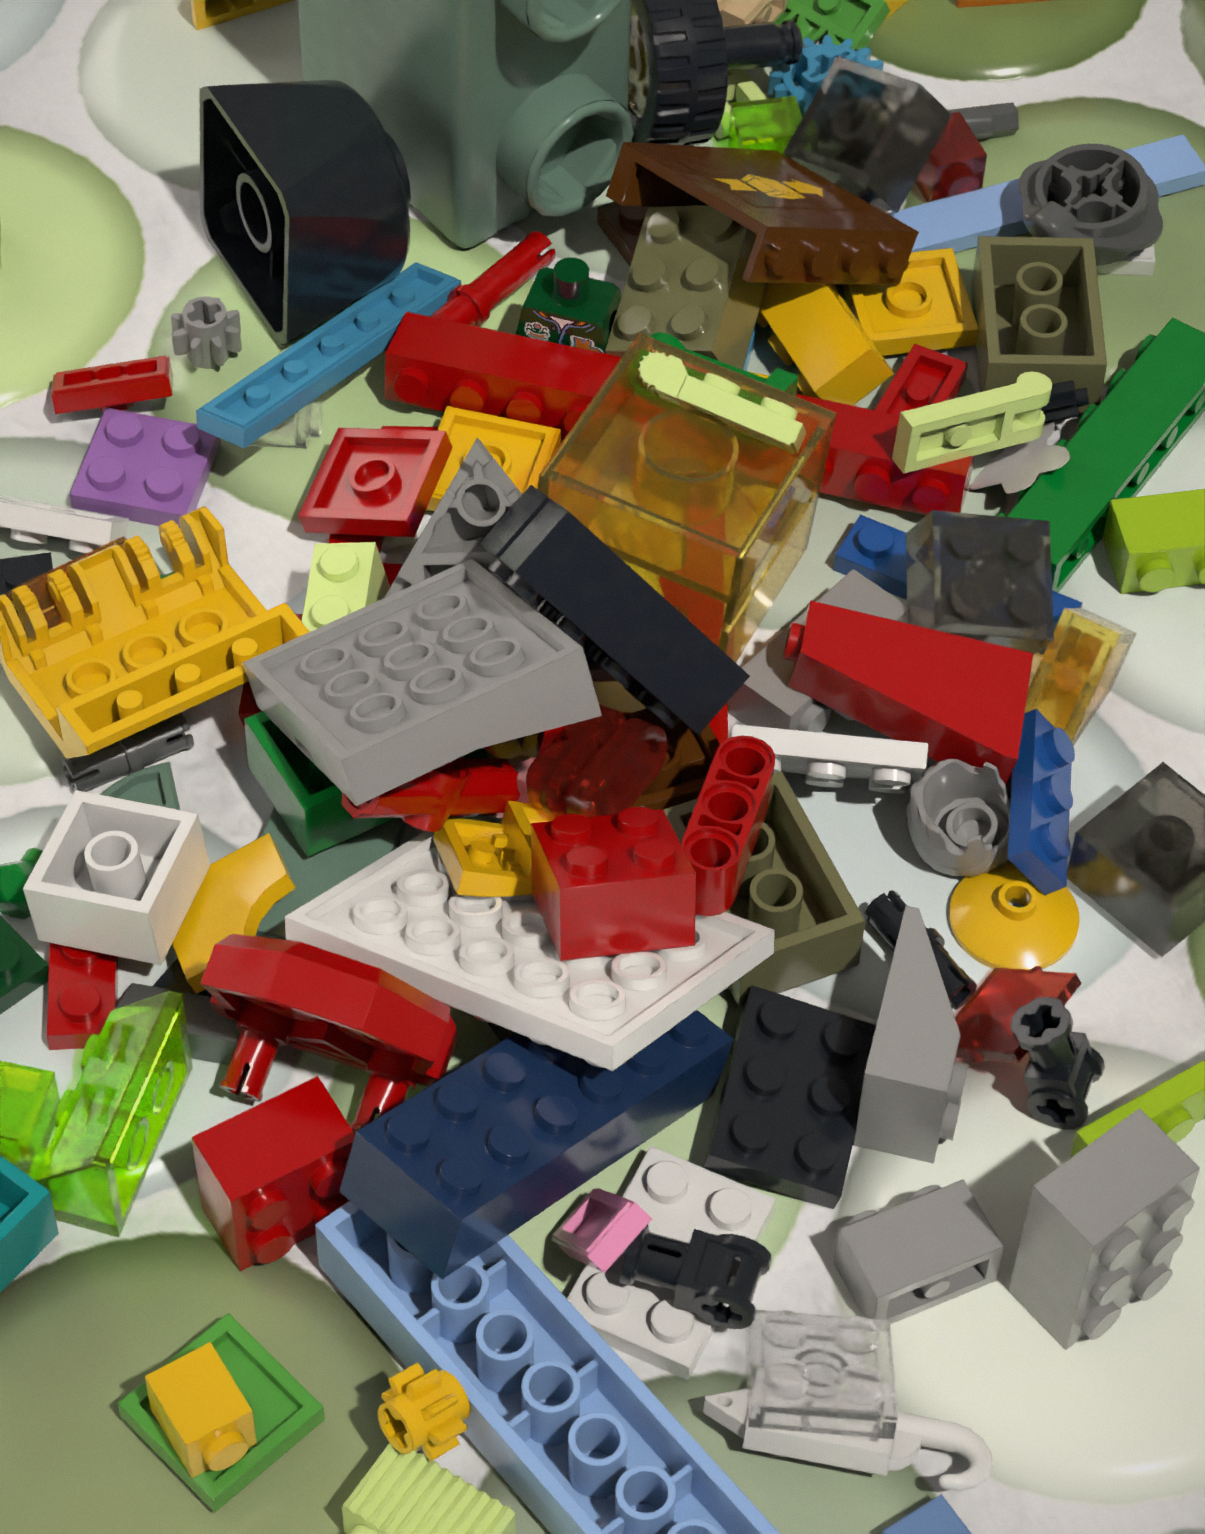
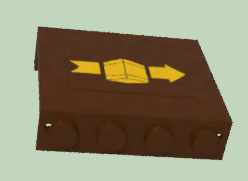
[606,142,919,285]

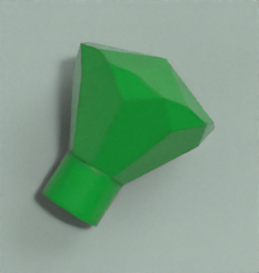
[0,848,43,919]

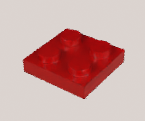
[298,428,453,537]

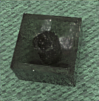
[783,56,952,213]
[905,510,1054,656]
[1067,762,1205,957]

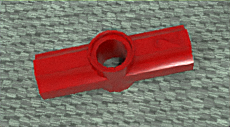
[341,757,520,832]

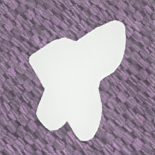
[970,421,1070,494]

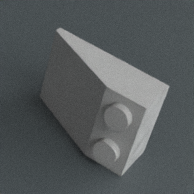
[854,906,969,1164]

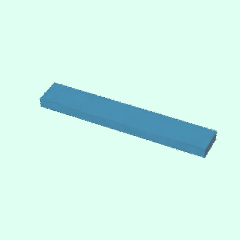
[196,262,461,449]

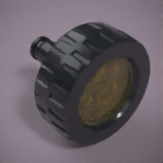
[628,0,803,146]

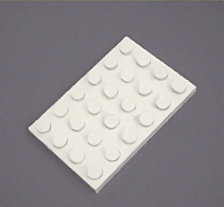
[285,816,775,1071]

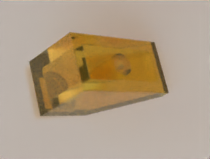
[1025,607,1137,746]

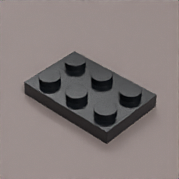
[703,985,876,1209]

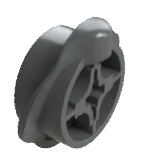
[1019,144,1163,266]

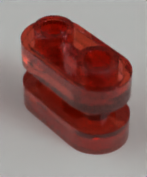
[526,703,668,817]

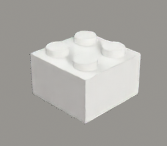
[23,790,210,965]

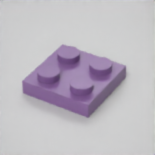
[70,408,221,528]

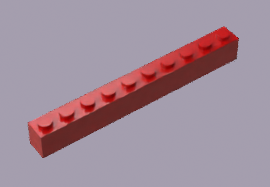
[384,312,975,522]

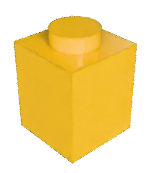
[145,1342,257,1478]

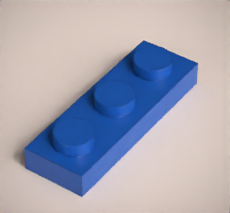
[1008,708,1075,895]

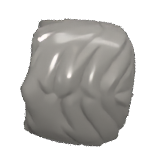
[906,759,1011,877]

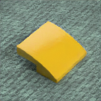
[433,800,571,897]

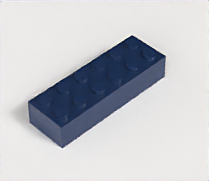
[339,1010,734,1279]

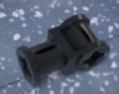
[1010,997,1105,1130]
[620,1224,772,1329]

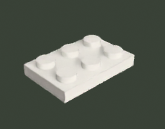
[732,724,928,794]
[567,1146,776,1381]

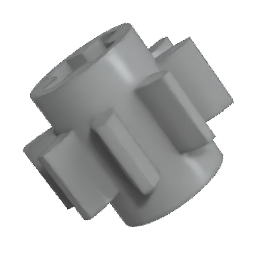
[171,296,242,369]

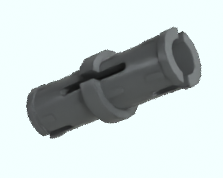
[60,713,194,792]

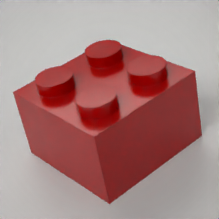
[531,807,696,961]
[192,1076,355,1271]

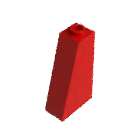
[783,600,1034,785]

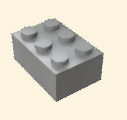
[1008,1108,1200,1350]

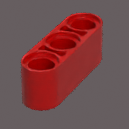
[681,735,775,916]

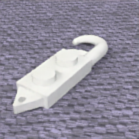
[703,1379,993,1491]

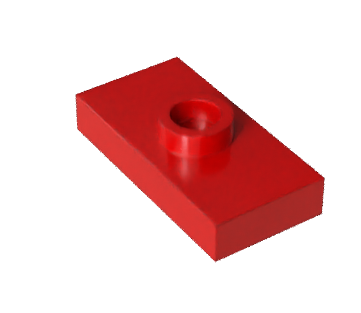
[51,355,173,415]

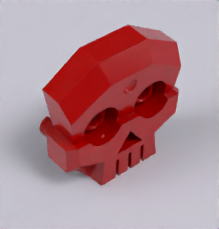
[200,934,457,1134]

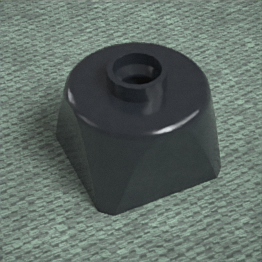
[199,80,411,344]

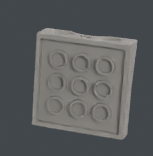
[243,558,602,806]

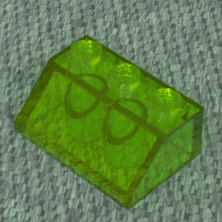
[29,991,193,1238]

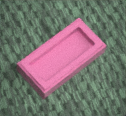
[552,1188,652,1273]

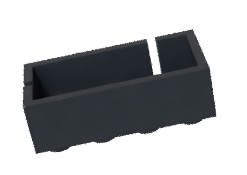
[480,485,750,735]

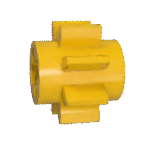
[378,1362,470,1462]

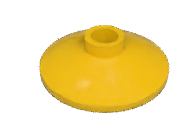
[949,861,1080,973]

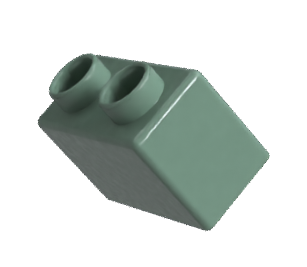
[298,0,633,248]

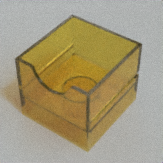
[537,333,837,663]

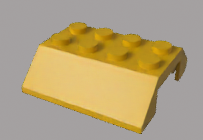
[0,506,310,759]

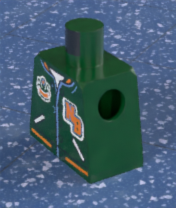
[515,257,621,354]

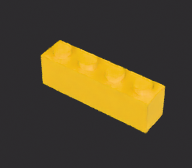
[756,283,894,406]

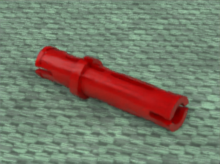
[430,231,556,327]

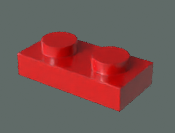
[874,343,968,415]
[47,943,119,1050]

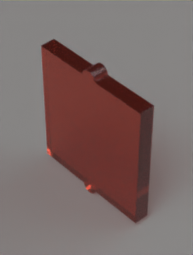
[955,966,1082,1064]

